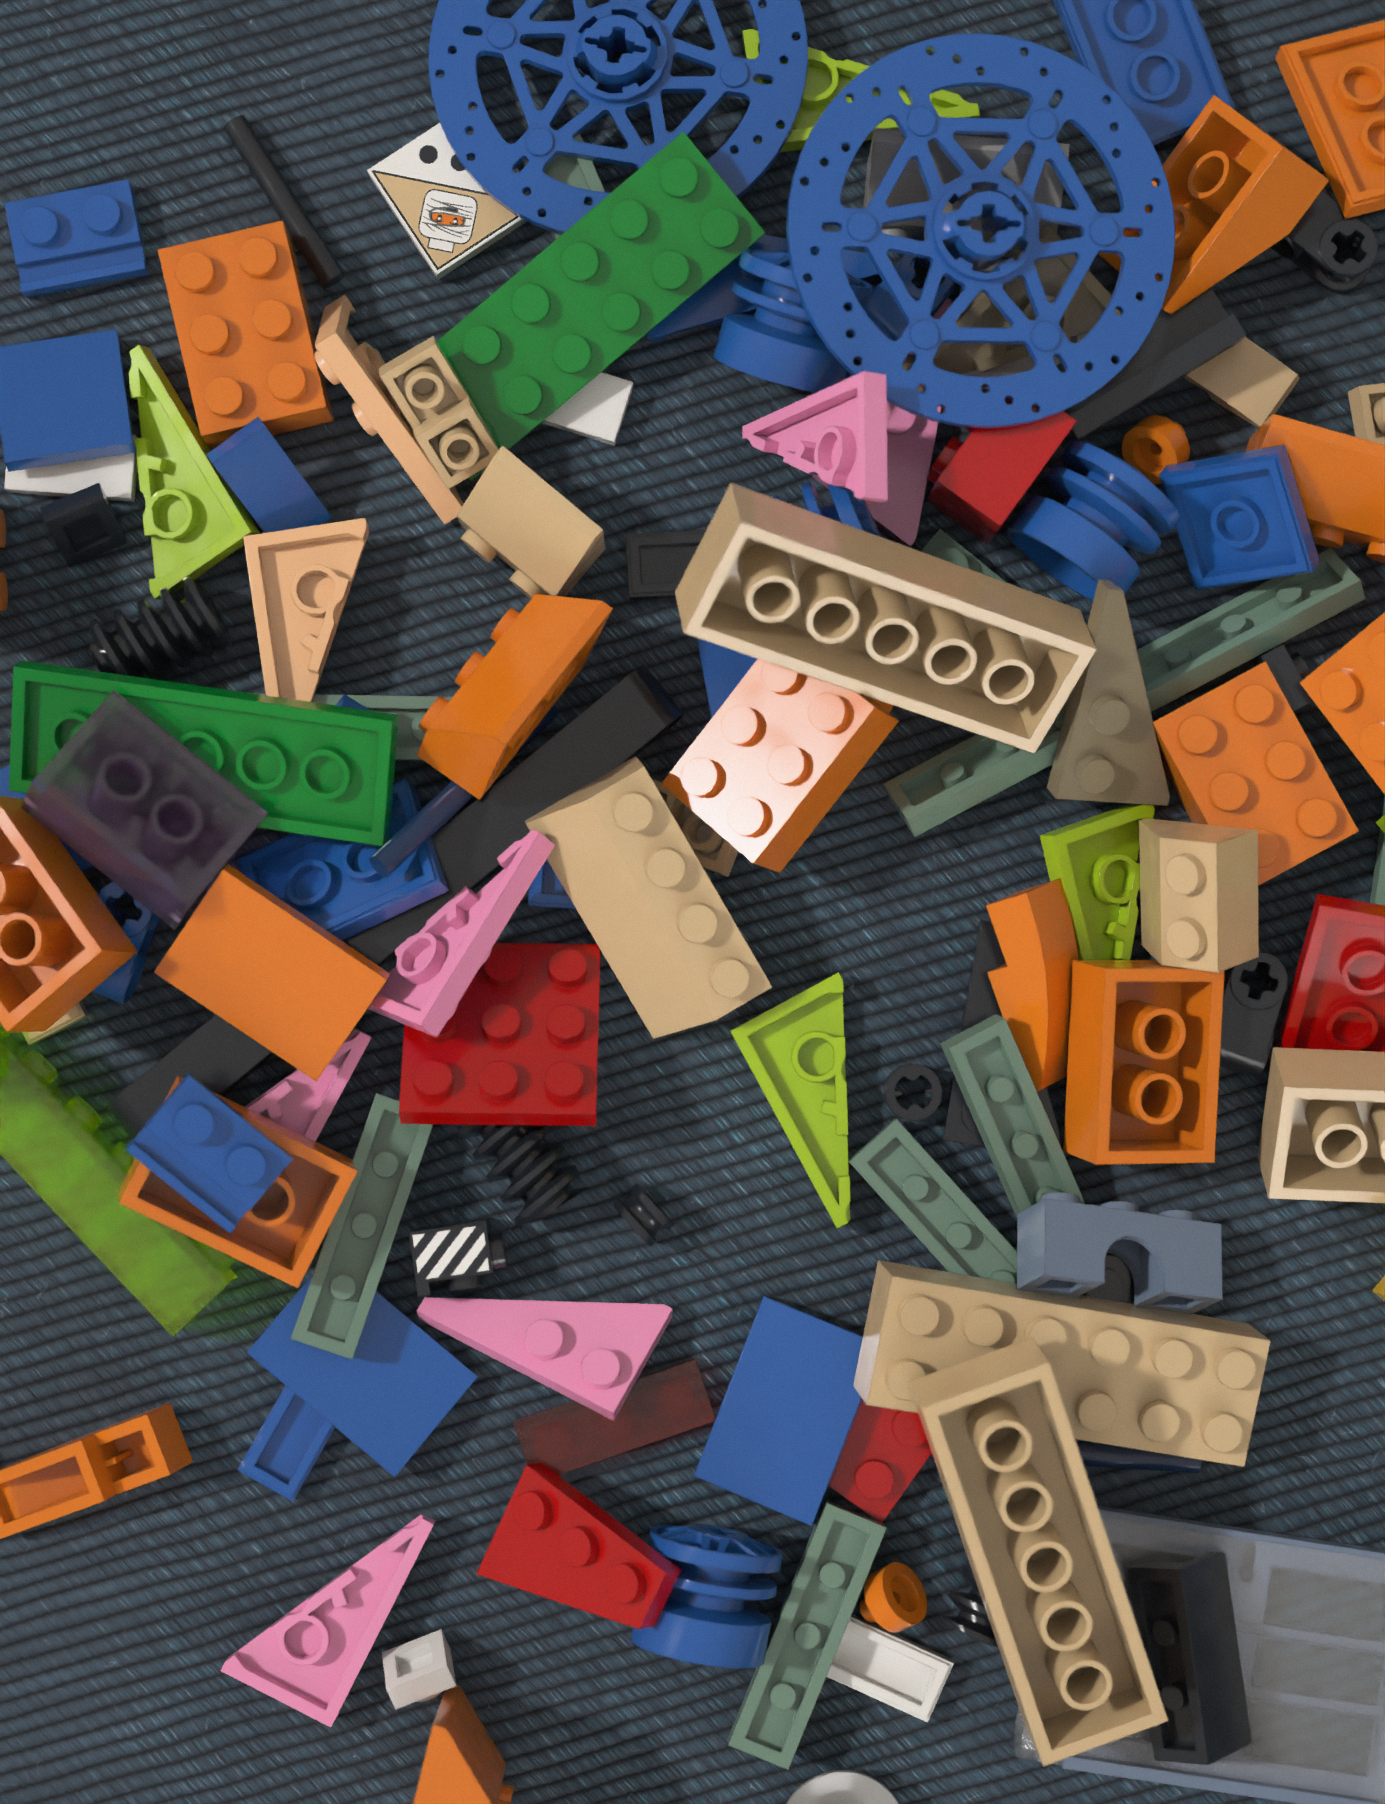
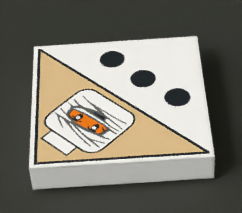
[367,106,531,280]

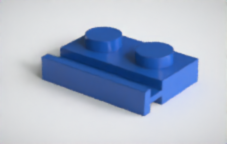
[4,179,149,298]
[126,1072,292,1234]

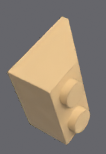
[457,446,606,599]
[1139,818,1259,973]

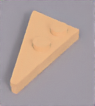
[314,294,464,525]
[243,518,369,702]

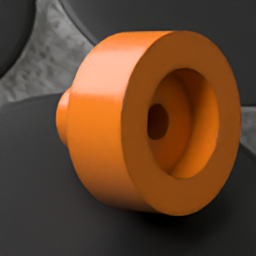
[1122,415,1190,484]
[859,1562,927,1633]

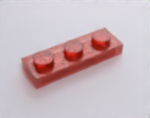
[513,1358,716,1475]

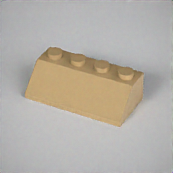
[525,756,772,1039]

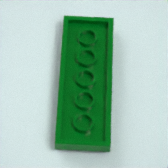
[437,131,766,481]
[9,660,399,846]

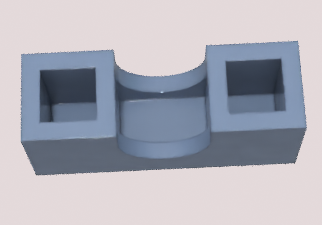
[1017,1192,1223,1314]

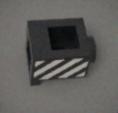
[409,1217,508,1297]

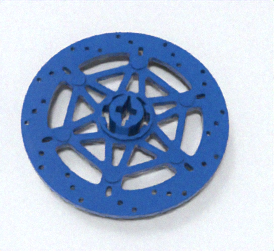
[429,0,808,235]
[786,33,1175,428]

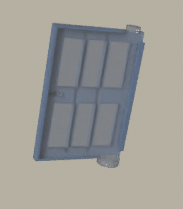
[1014,1506,1385,1804]

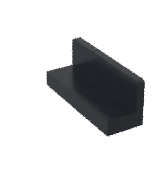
[1056,288,1247,441]
[1127,1552,1251,1765]

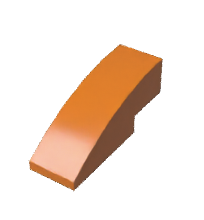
[986,878,1079,1091]
[0,1402,193,1539]

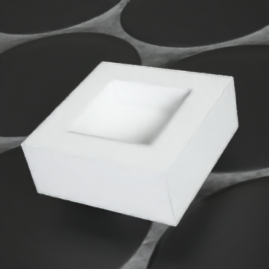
[382,1629,456,1709]

